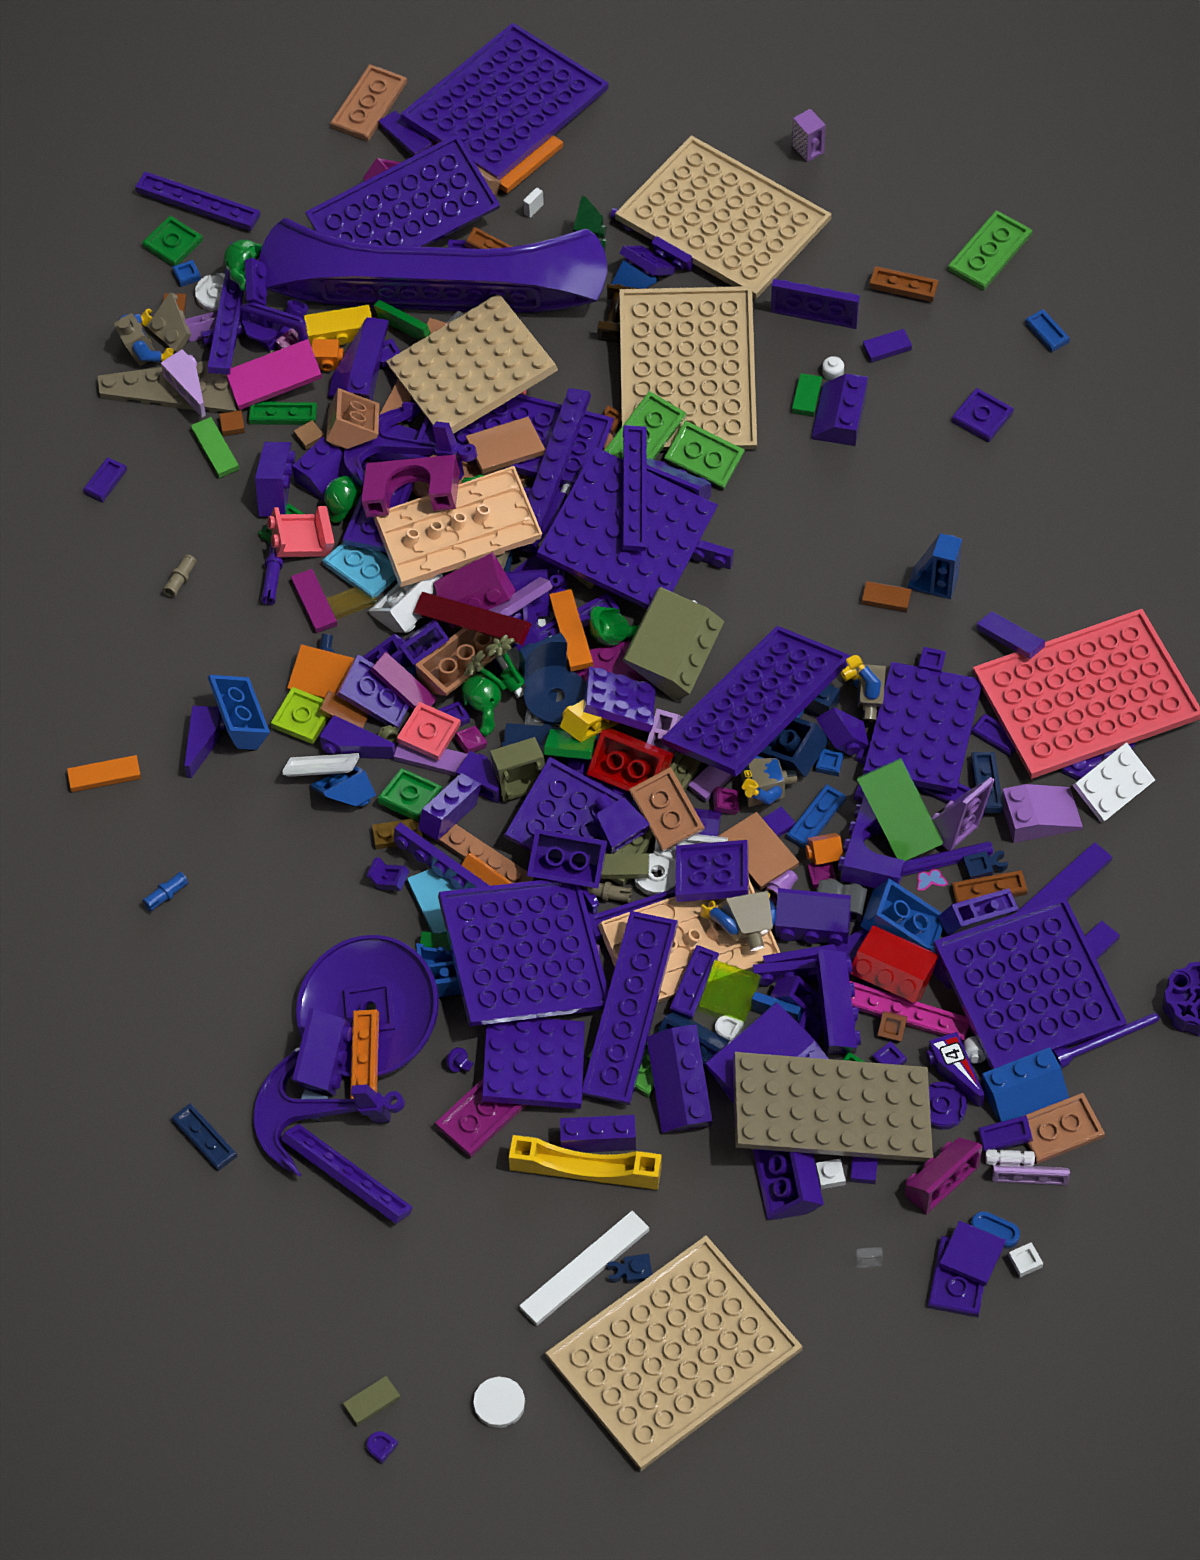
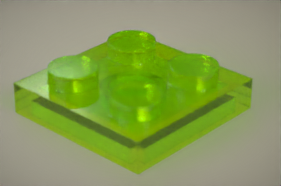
[699,960,762,1022]

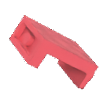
[267,506,335,557]

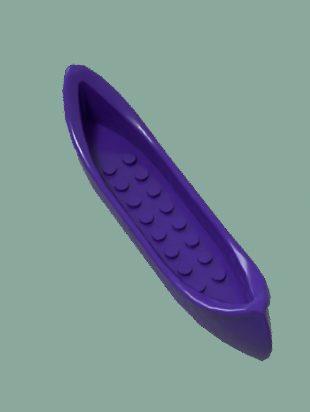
[259,218,607,313]

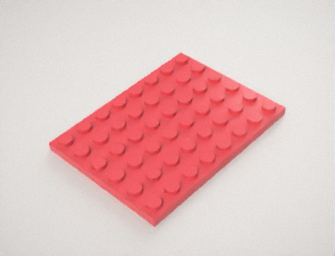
[973,609,1200,779]

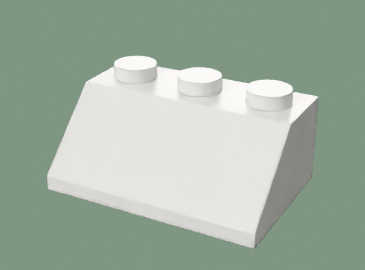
[368,574,443,633]

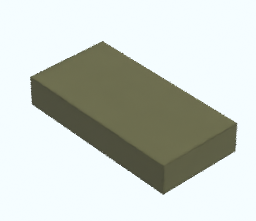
[601,853,650,879]
[343,1376,401,1426]

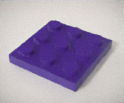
[583,666,655,732]
[675,840,749,902]

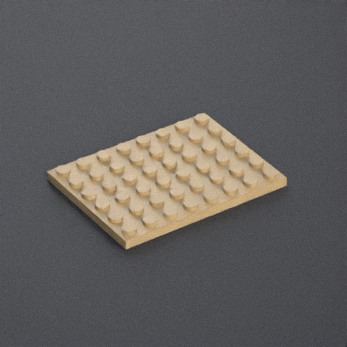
[615,135,832,299]
[620,286,757,451]
[546,1236,803,1471]

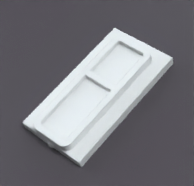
[283,753,359,777]

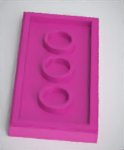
[227,339,323,410]

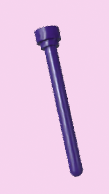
[1053,1013,1160,1068]

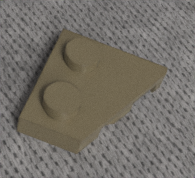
[147,292,192,352]

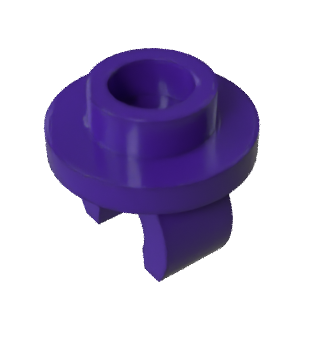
[447,1047,474,1072]

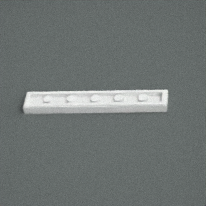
[519,1211,649,1326]

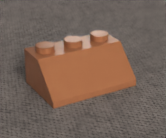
[326,388,380,449]

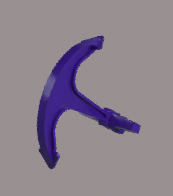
[344,402,478,487]
[254,1047,405,1177]

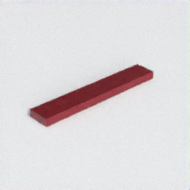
[413,591,532,646]

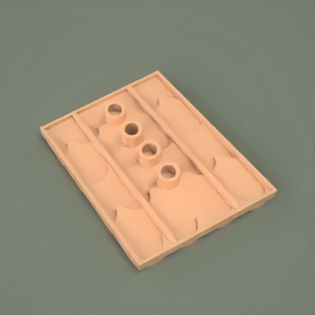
[374,466,542,587]
[598,879,781,1003]

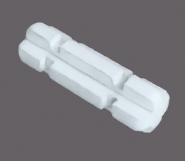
[985,1149,1035,1166]

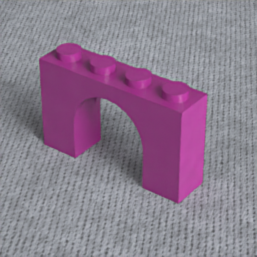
[362,455,460,517]

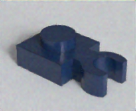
[963,851,1008,880]
[607,1254,652,1284]

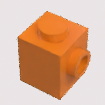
[312,339,344,371]
[805,833,844,865]

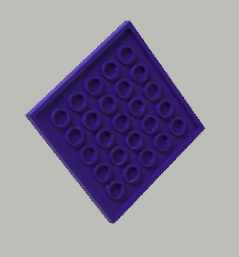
[536,447,718,609]
[438,880,609,1026]
[933,897,1127,1070]

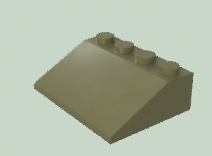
[622,587,725,701]

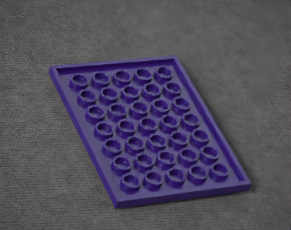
[401,23,609,180]

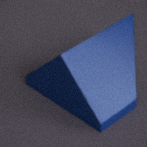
[612,260,657,289]

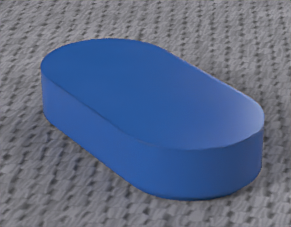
[971,1212,1020,1249]

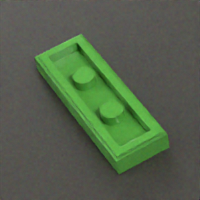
[191,417,240,478]

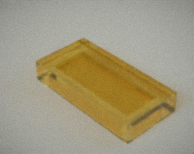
[326,587,378,620]

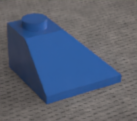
[310,766,376,806]

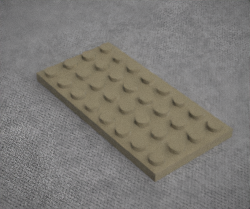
[733,1052,933,1162]

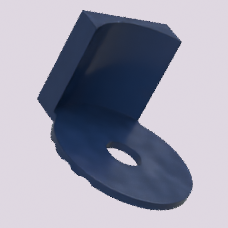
[518,633,586,724]

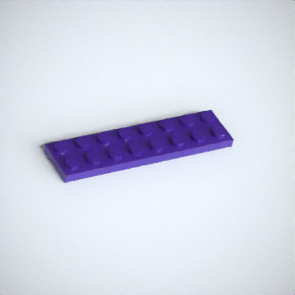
[582,911,678,1105]

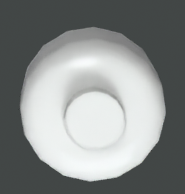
[822,356,844,380]
[963,1036,986,1064]

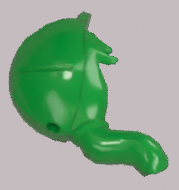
[224,240,263,291]
[324,476,362,523]
[589,606,640,646]
[461,673,501,737]

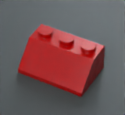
[587,728,674,791]
[850,925,938,1003]

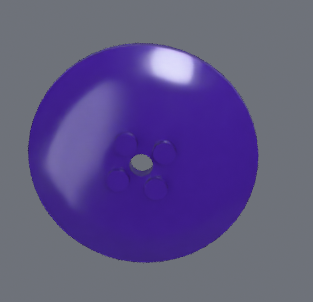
[296,935,439,1078]

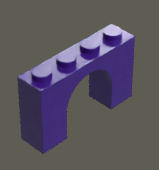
[838,795,904,888]

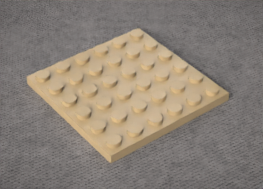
[386,294,558,434]

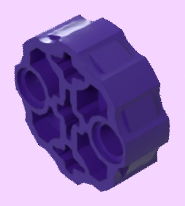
[1162,962,1200,1037]

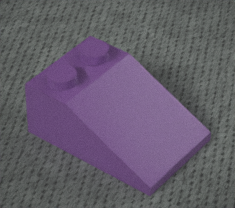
[932,777,994,851]
[1002,784,1083,843]

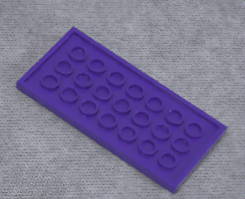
[305,134,500,247]
[417,394,614,487]
[662,626,850,777]

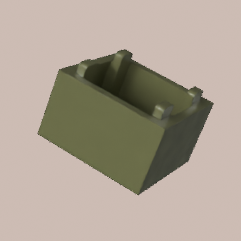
[490,737,545,802]

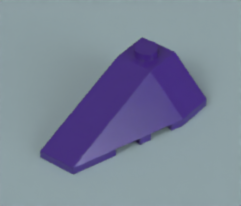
[328,317,389,401]

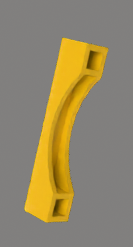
[509,1135,662,1190]

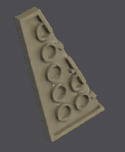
[98,361,236,413]

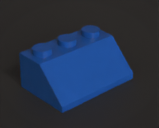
[207,675,270,750]
[981,1047,1069,1122]

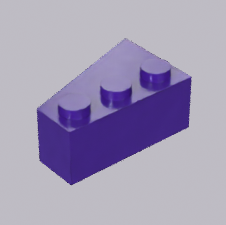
[255,442,296,517]

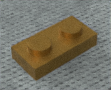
[372,819,422,850]

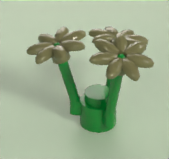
[464,635,525,692]

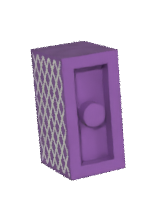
[792,109,826,162]

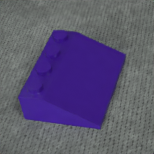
[704,1003,828,1104]

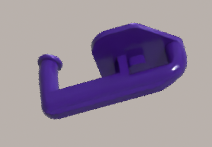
[240,302,308,343]

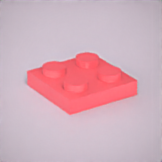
[397,702,461,761]

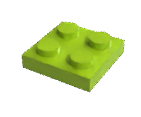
[271,687,328,744]

